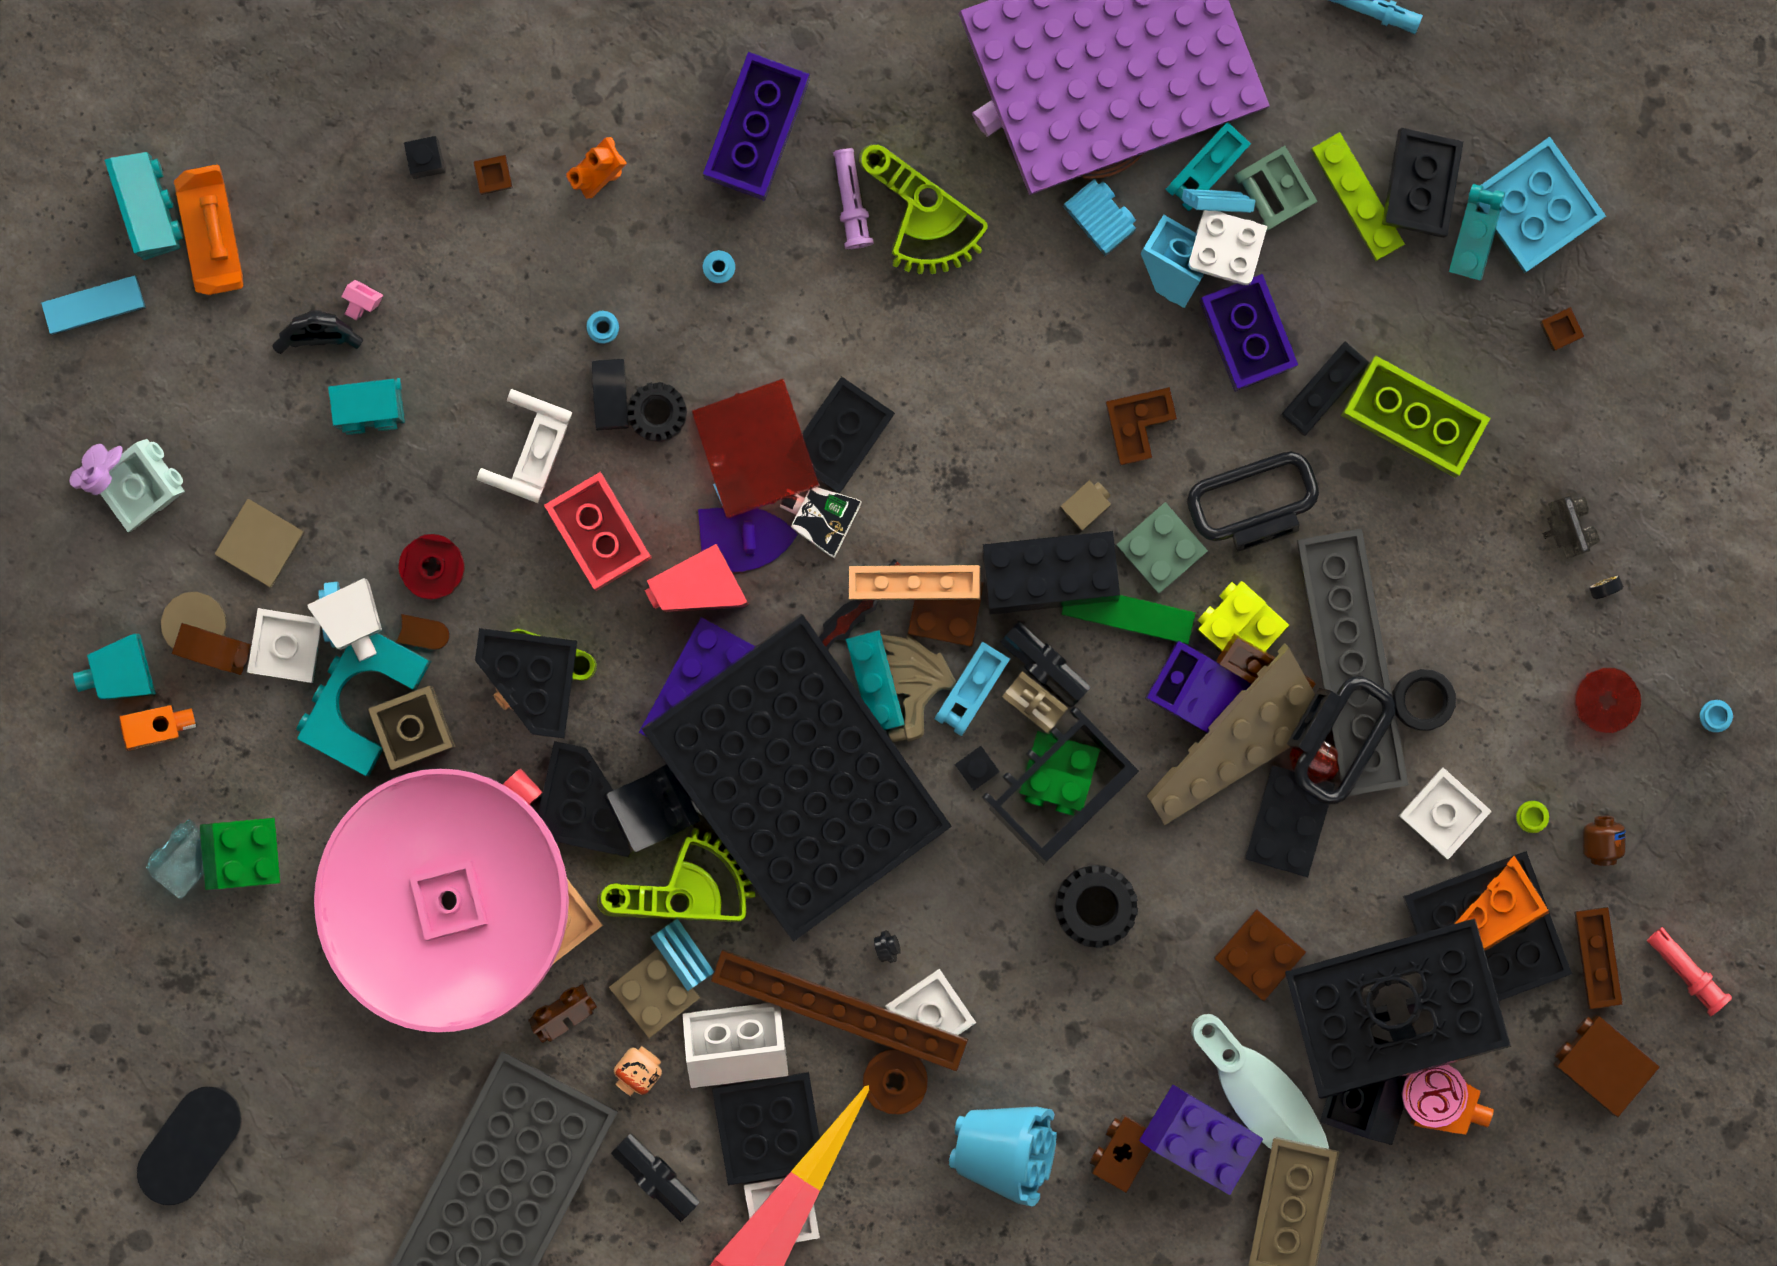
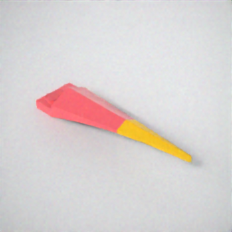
[710,1085,869,1266]

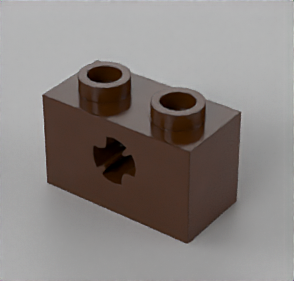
[1089,1114,1151,1193]

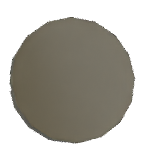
[161,592,227,649]

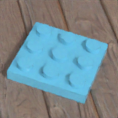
[1478,137,1606,273]

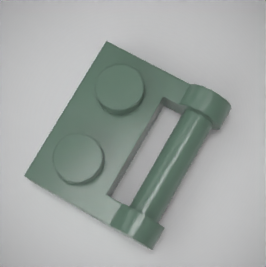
[1234,146,1318,232]

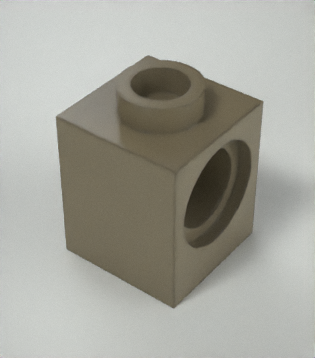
[1059,480,1111,532]

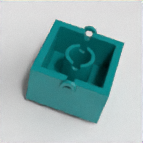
[328,378,405,435]

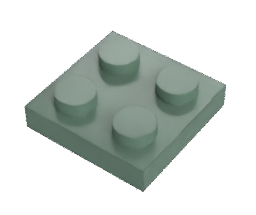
[1116,502,1208,594]

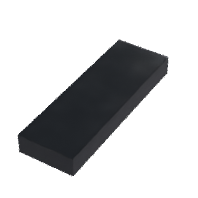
[1281,341,1369,436]

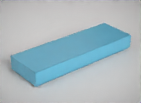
[41,275,146,335]

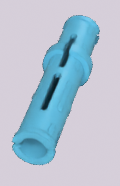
[1329,0,1423,34]

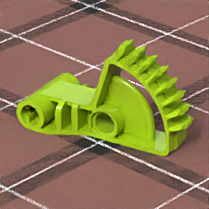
[859,145,988,274]
[597,828,756,922]

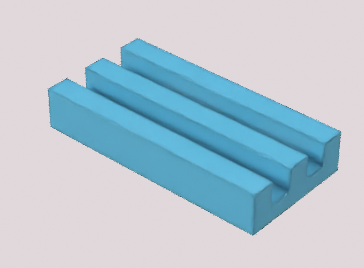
[1182,189,1255,213]
[650,919,714,991]

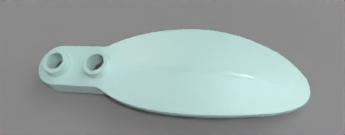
[1191,1014,1329,1149]

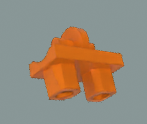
[566,137,627,199]

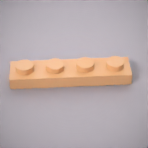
[849,565,980,600]

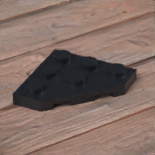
[475,628,578,739]
[538,741,631,858]

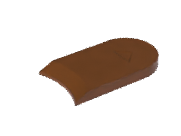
[396,614,449,650]

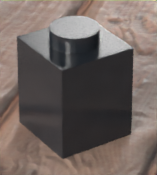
[404,136,446,179]

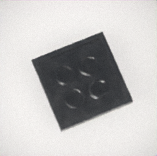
[712,1072,820,1186]

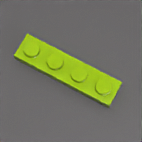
[1311,132,1405,261]

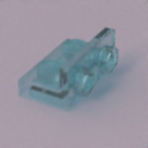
[146,819,204,900]

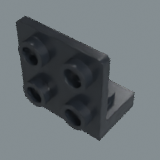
[604,764,701,853]

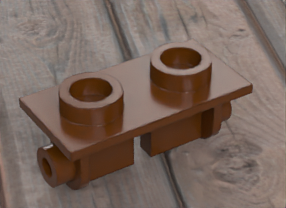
[528,984,597,1043]

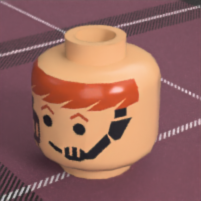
[614,1046,662,1096]

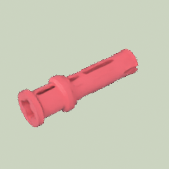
[1647,927,1732,1017]

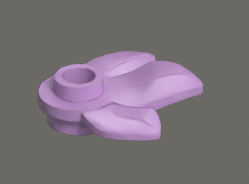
[69,444,122,495]

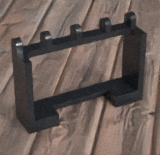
[982,706,1139,865]

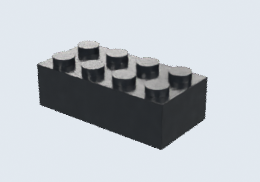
[982,531,1120,615]

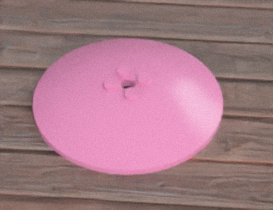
[314,769,569,1032]

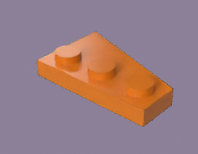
[1455,856,1549,951]

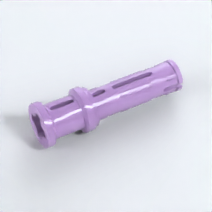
[833,148,874,249]

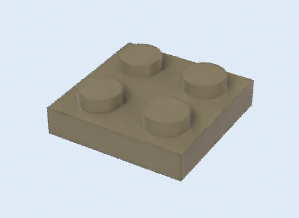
[609,949,701,1038]

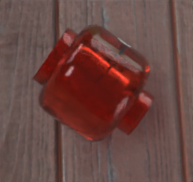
[1289,741,1339,784]

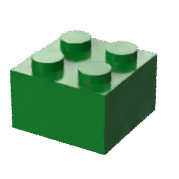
[200,818,280,890]

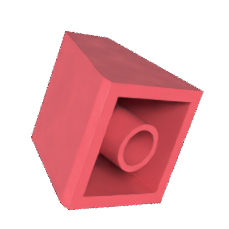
[644,544,749,612]

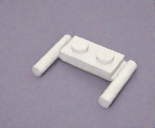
[477,389,572,503]

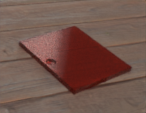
[692,379,820,519]

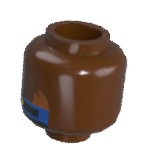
[1583,816,1626,866]

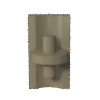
[1002,671,1068,734]

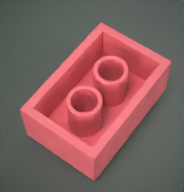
[544,472,652,591]

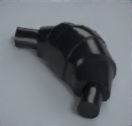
[272,310,363,354]

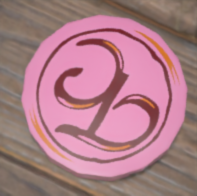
[1401,1064,1468,1128]

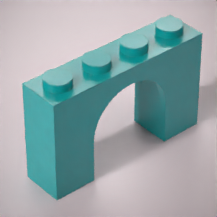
[296,633,431,776]

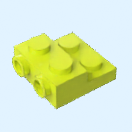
[1197,581,1289,652]

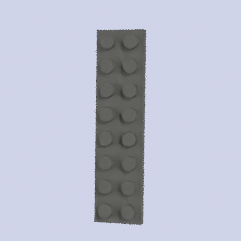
[1297,528,1409,796]

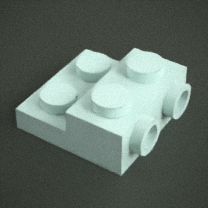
[100,439,185,532]

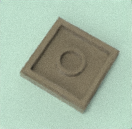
[215,499,305,588]

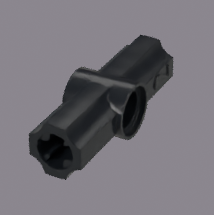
[1000,621,1091,708]
[611,1133,700,1222]

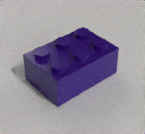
[1199,274,1298,392]
[1139,1084,1263,1195]

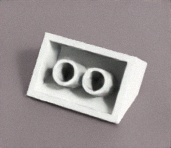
[683,1003,788,1088]

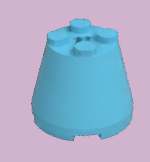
[949,1106,1057,1206]

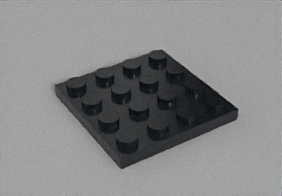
[1403,851,1572,1001]

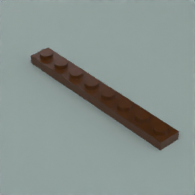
[711,950,969,1071]

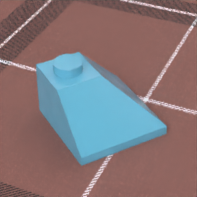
[1141,215,1204,308]

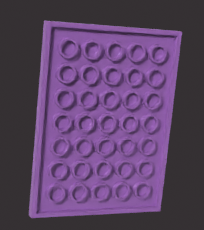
[959,0,1270,195]

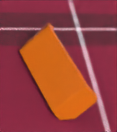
[174,165,244,295]

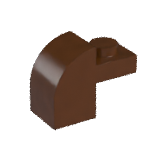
[172,623,251,675]

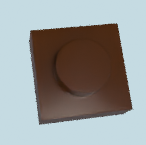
[474,155,513,195]
[1540,307,1585,351]

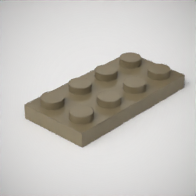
[1249,1137,1339,1266]

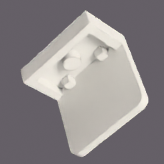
[1189,210,1267,285]

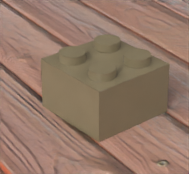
[368,686,456,770]

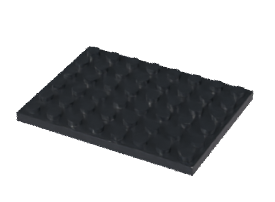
[641,614,952,942]

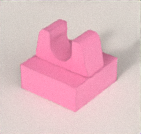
[342,280,383,321]

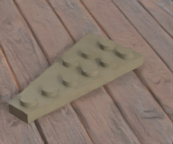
[1147,643,1315,825]

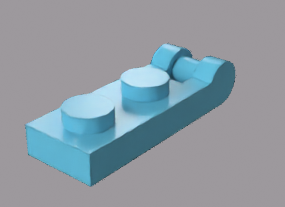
[934,642,1010,736]

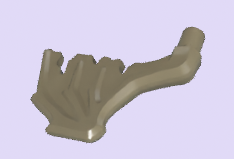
[862,633,956,743]

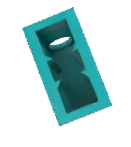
[73,634,156,700]

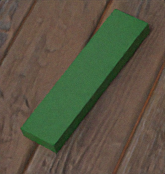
[1061,595,1196,645]

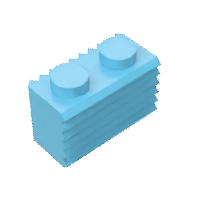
[1063,179,1136,256]

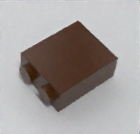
[1553,1015,1660,1117]

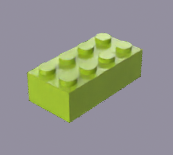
[1341,355,1491,478]

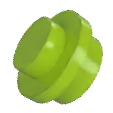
[1516,801,1549,833]

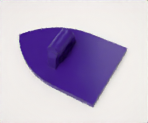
[698,507,798,572]

